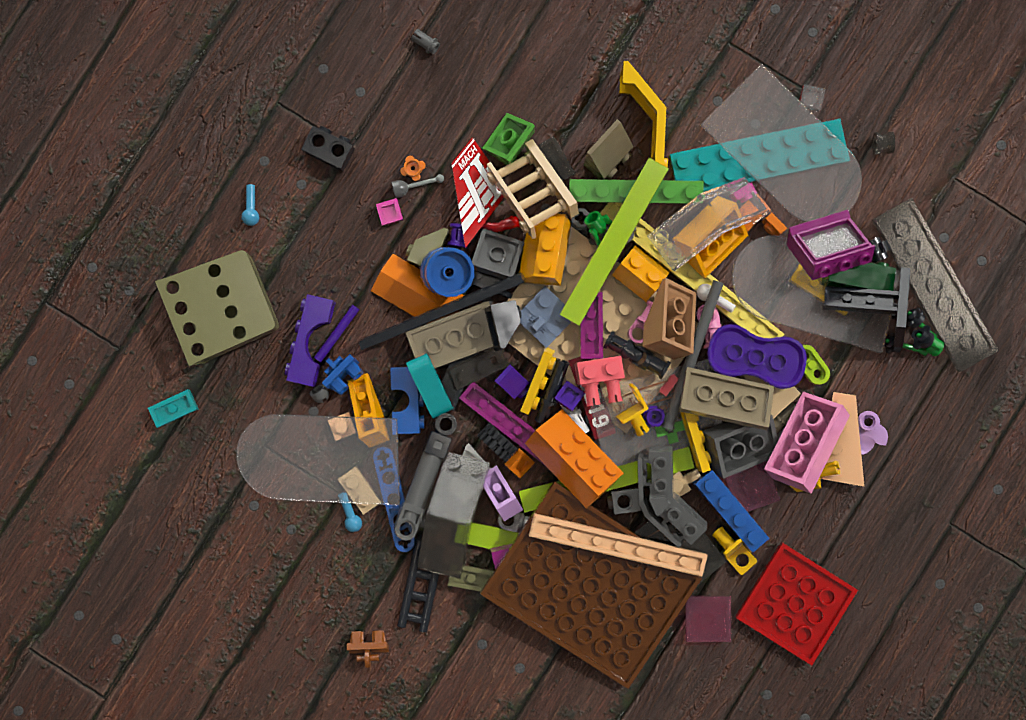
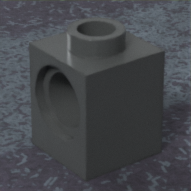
[607,488,641,514]

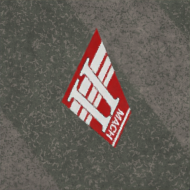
[452,137,504,248]

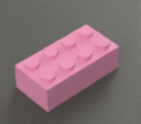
[764,392,850,494]

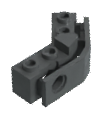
[638,446,707,548]

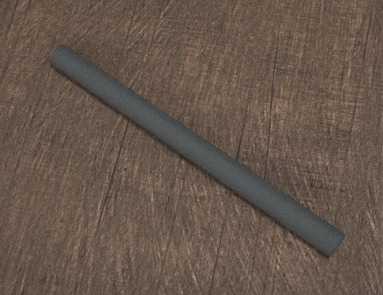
[662,280,724,430]

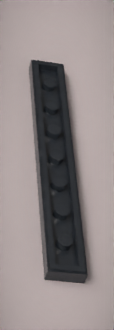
[359,272,526,350]

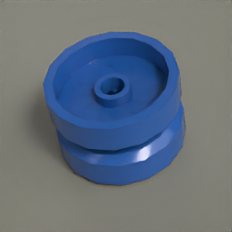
[420,247,474,297]

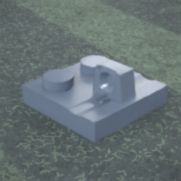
[520,286,572,348]

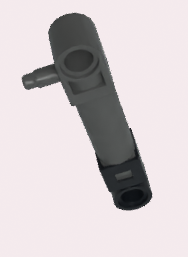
[393,413,457,540]

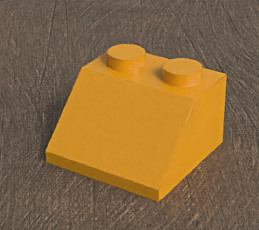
[612,245,670,302]

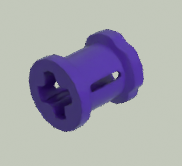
[447,223,467,248]

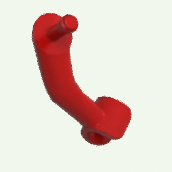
[481,216,520,232]

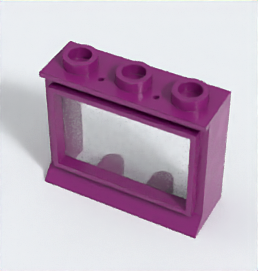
[786,210,875,280]

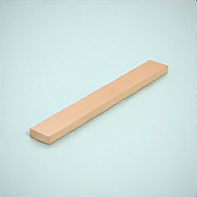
[529,513,708,577]

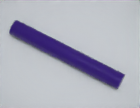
[314,305,360,362]

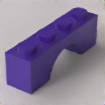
[285,294,336,387]

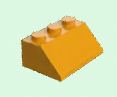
[673,197,748,278]
[519,214,571,286]

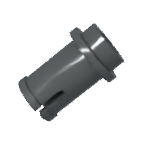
[411,29,440,54]

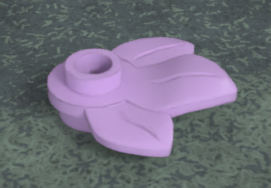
[858,411,888,455]

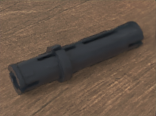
[535,358,570,424]

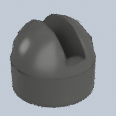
[310,384,329,403]

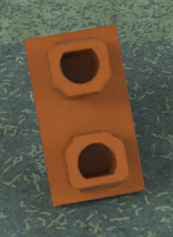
[347,631,389,668]

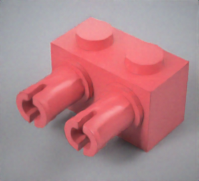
[574,356,625,407]

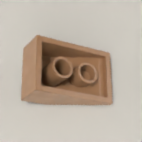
[643,278,696,360]

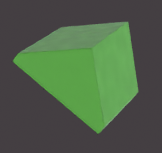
[483,113,535,165]

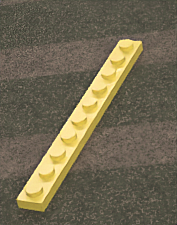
[600,203,784,338]

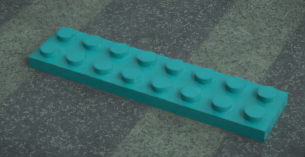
[669,119,850,192]

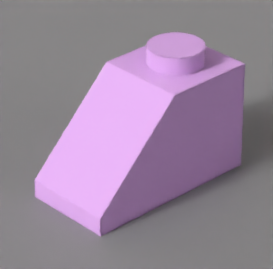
[478,465,523,521]

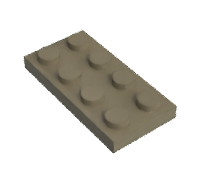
[405,301,493,369]
[679,367,774,431]

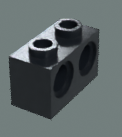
[301,126,355,172]

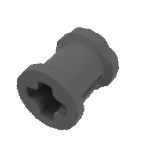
[570,208,590,231]

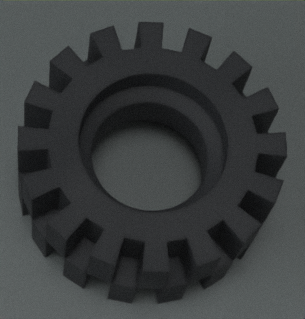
[477,422,518,462]

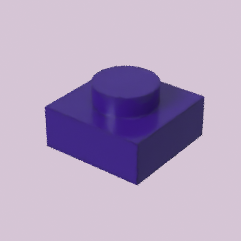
[554,381,585,412]

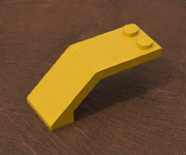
[619,61,668,168]

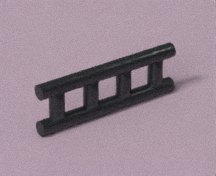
[397,539,445,632]

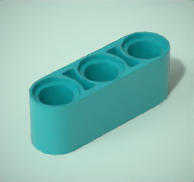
[406,353,453,418]

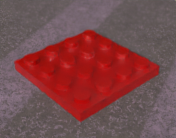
[735,542,858,665]

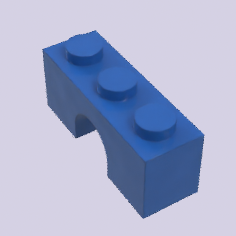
[391,367,425,434]

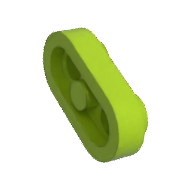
[803,345,830,385]

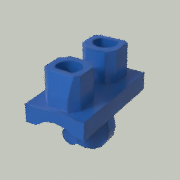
[322,354,364,395]

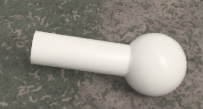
[697,284,736,313]

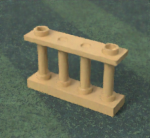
[486,139,579,239]

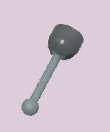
[391,174,444,198]

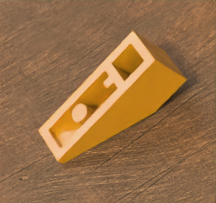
[348,373,390,447]

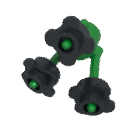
[884,307,944,357]

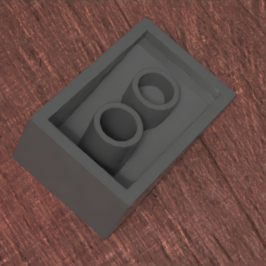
[703,415,778,479]

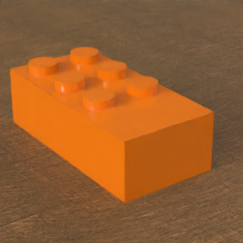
[525,409,624,509]

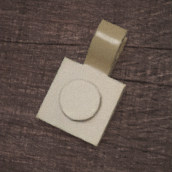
[673,468,702,496]

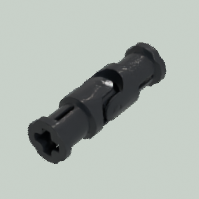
[603,330,671,380]

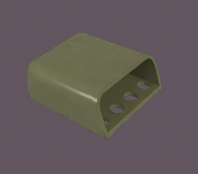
[155,250,279,366]

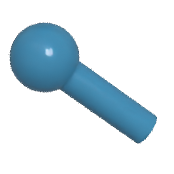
[242,184,259,226]
[339,492,362,532]

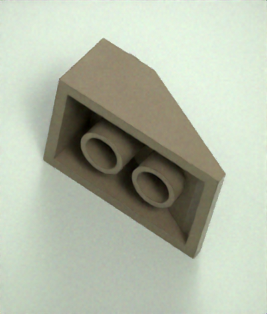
[583,119,633,180]

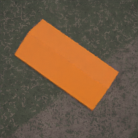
[371,254,465,324]

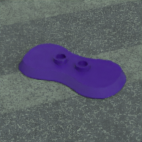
[708,324,807,389]

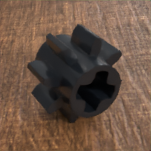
[869,237,891,263]

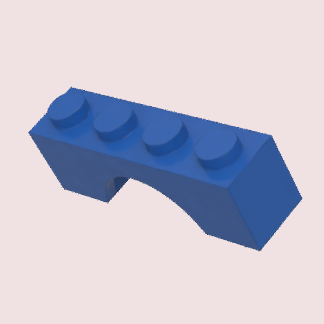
[692,470,770,553]

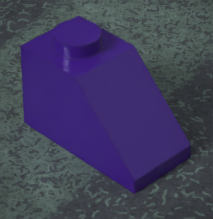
[495,365,529,399]

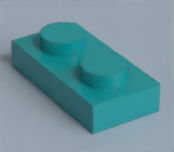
[148,389,199,428]

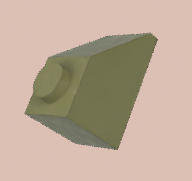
[405,228,450,267]

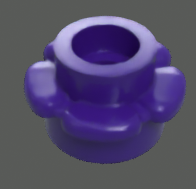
[643,406,665,427]

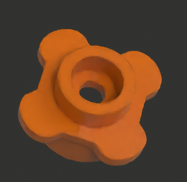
[400,156,426,181]

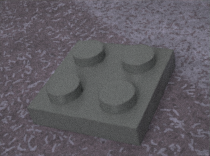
[472,228,524,279]

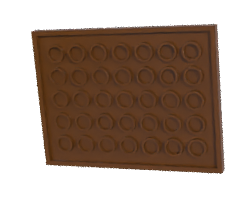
[480,481,702,689]

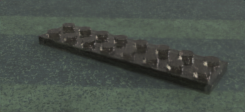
[872,198,999,372]

